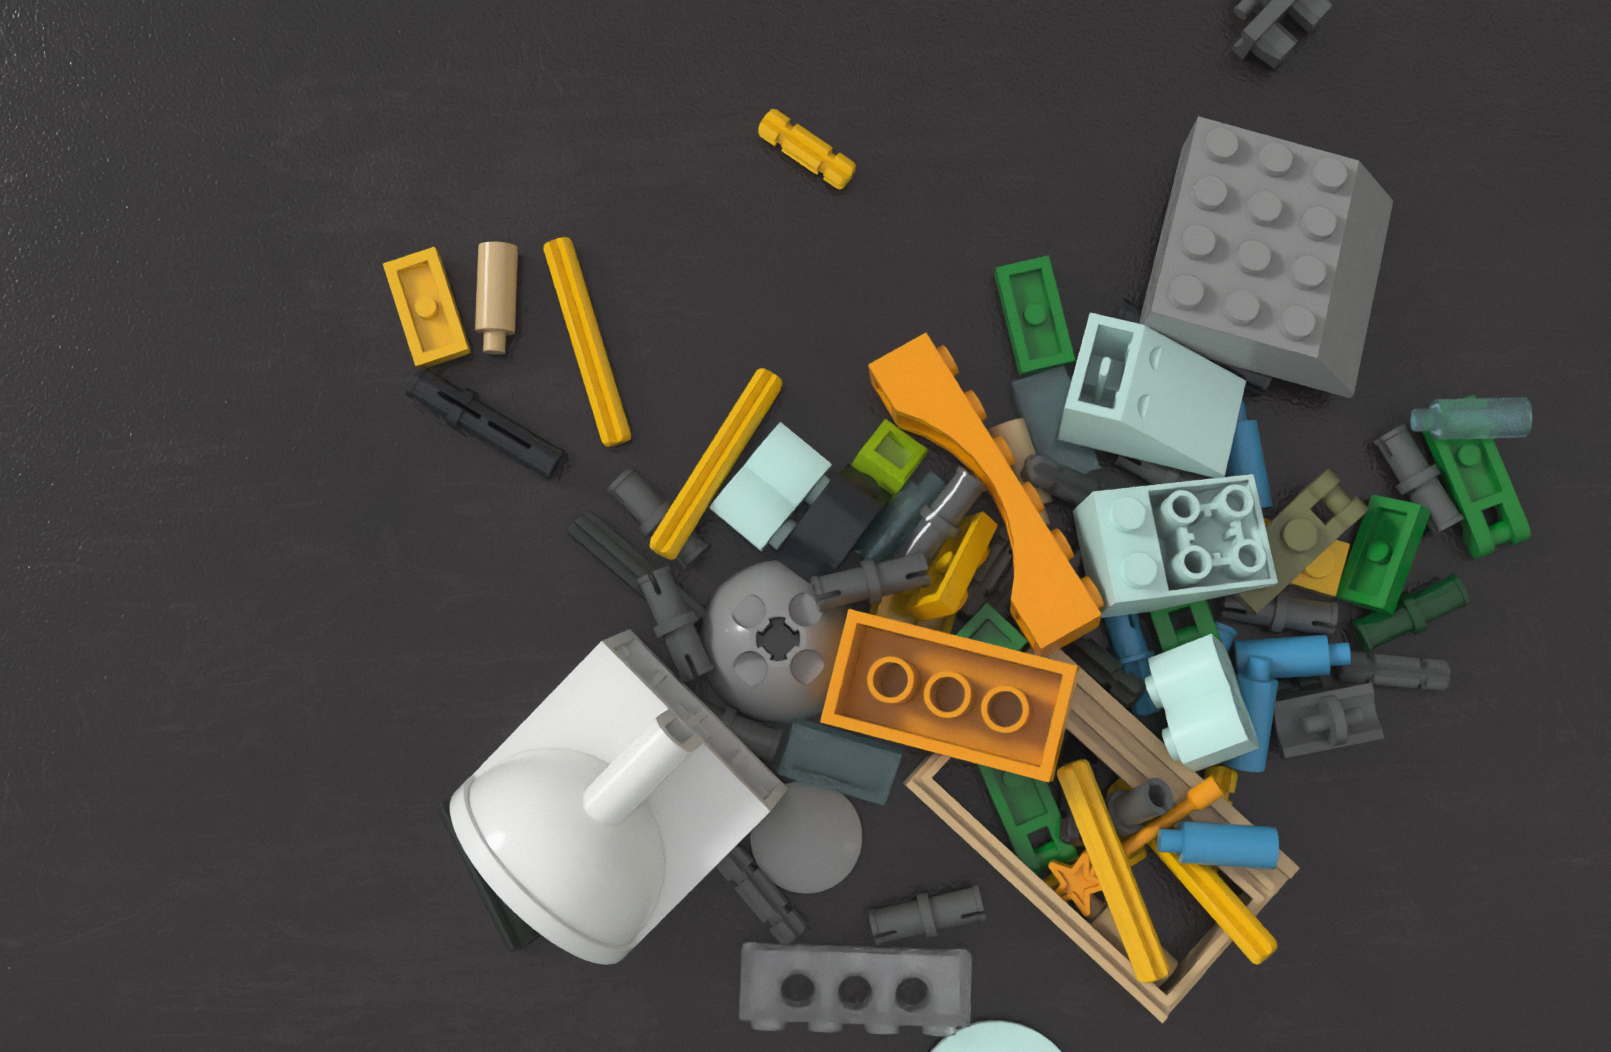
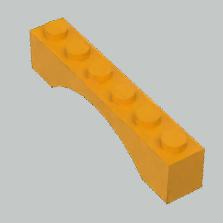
[868,333,1104,658]

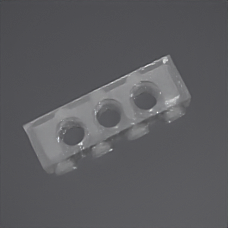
[739,942,972,1036]

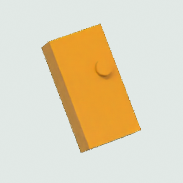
[820,609,1080,782]

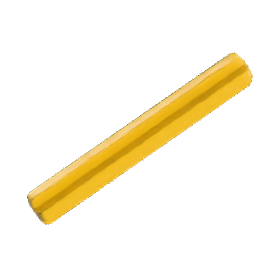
[543,237,631,447]
[650,368,782,560]
[1057,759,1170,983]
[1106,778,1278,965]

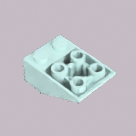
[1058,312,1246,478]
[1073,474,1278,618]

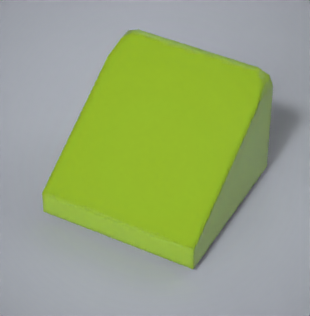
[851,419,930,503]

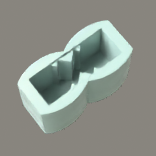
[709,422,832,552]
[1145,634,1259,772]

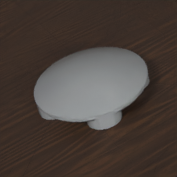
[750,780,862,894]

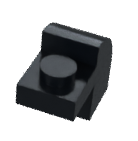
[775,463,893,584]

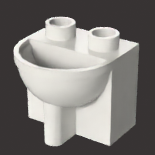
[450,629,788,965]

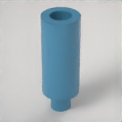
[1225,402,1273,510]
[1234,635,1351,679]
[1224,655,1278,772]
[1157,821,1279,870]

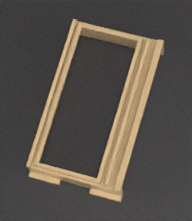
[903,644,1300,1023]

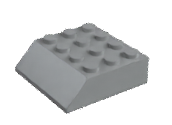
[1139,116,1393,398]

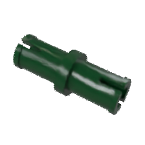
[1351,573,1471,653]

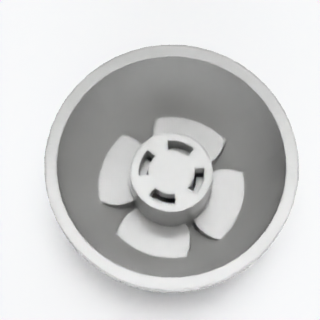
[698,560,854,724]

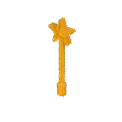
[1048,775,1225,917]

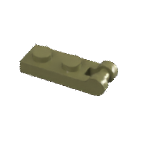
[1232,468,1369,616]

